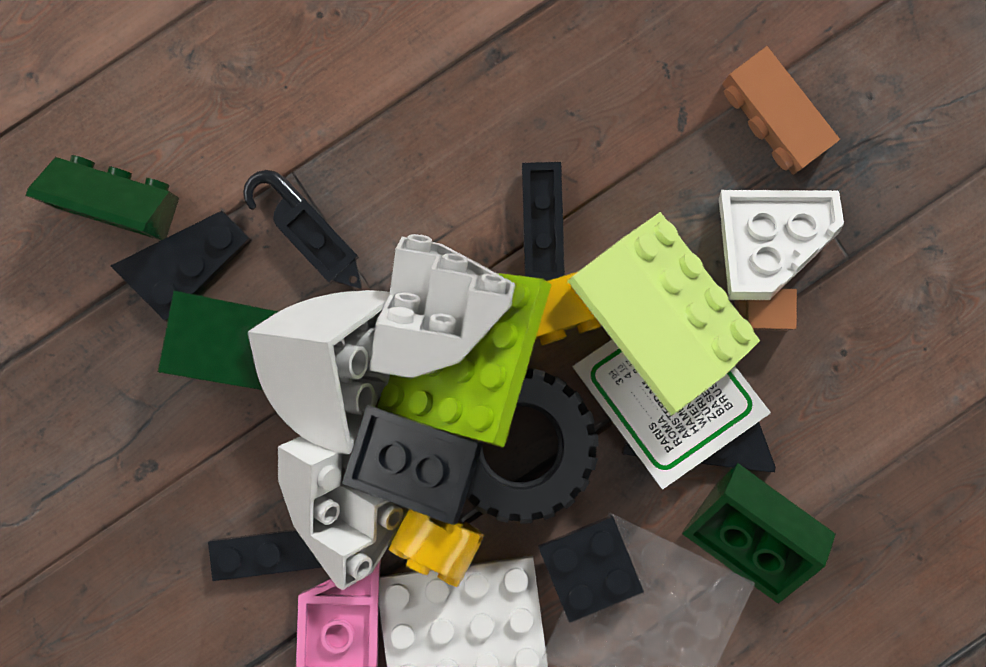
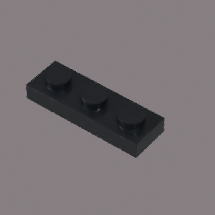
[522,162,565,281]
[208,529,323,581]

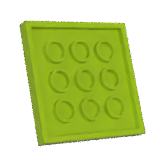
[377,273,552,447]

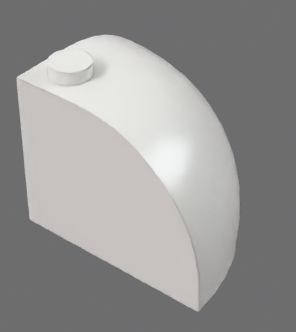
[248,290,390,454]

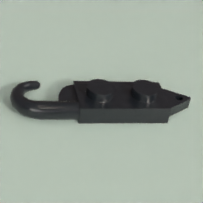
[243,170,362,289]

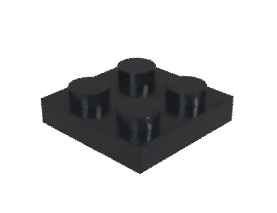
[538,515,644,623]

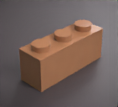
[722,46,840,175]

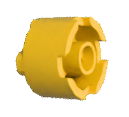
[388,509,485,587]

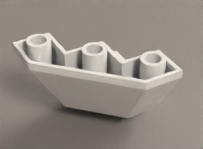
[370,234,515,378]
[278,436,409,590]

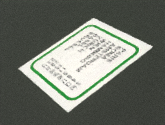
[572,339,771,490]

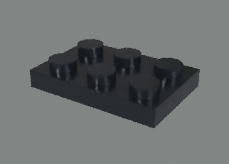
[342,405,483,525]

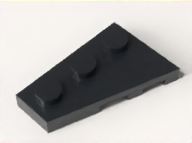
[111,210,252,322]

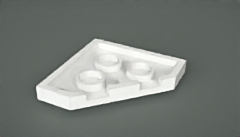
[719,190,844,300]

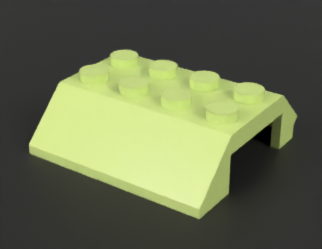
[567,212,760,416]

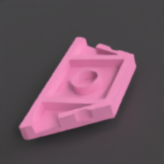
[296,559,381,667]

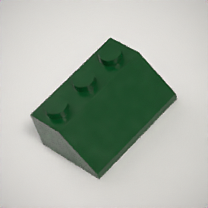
[25,155,179,240]
[682,463,836,604]

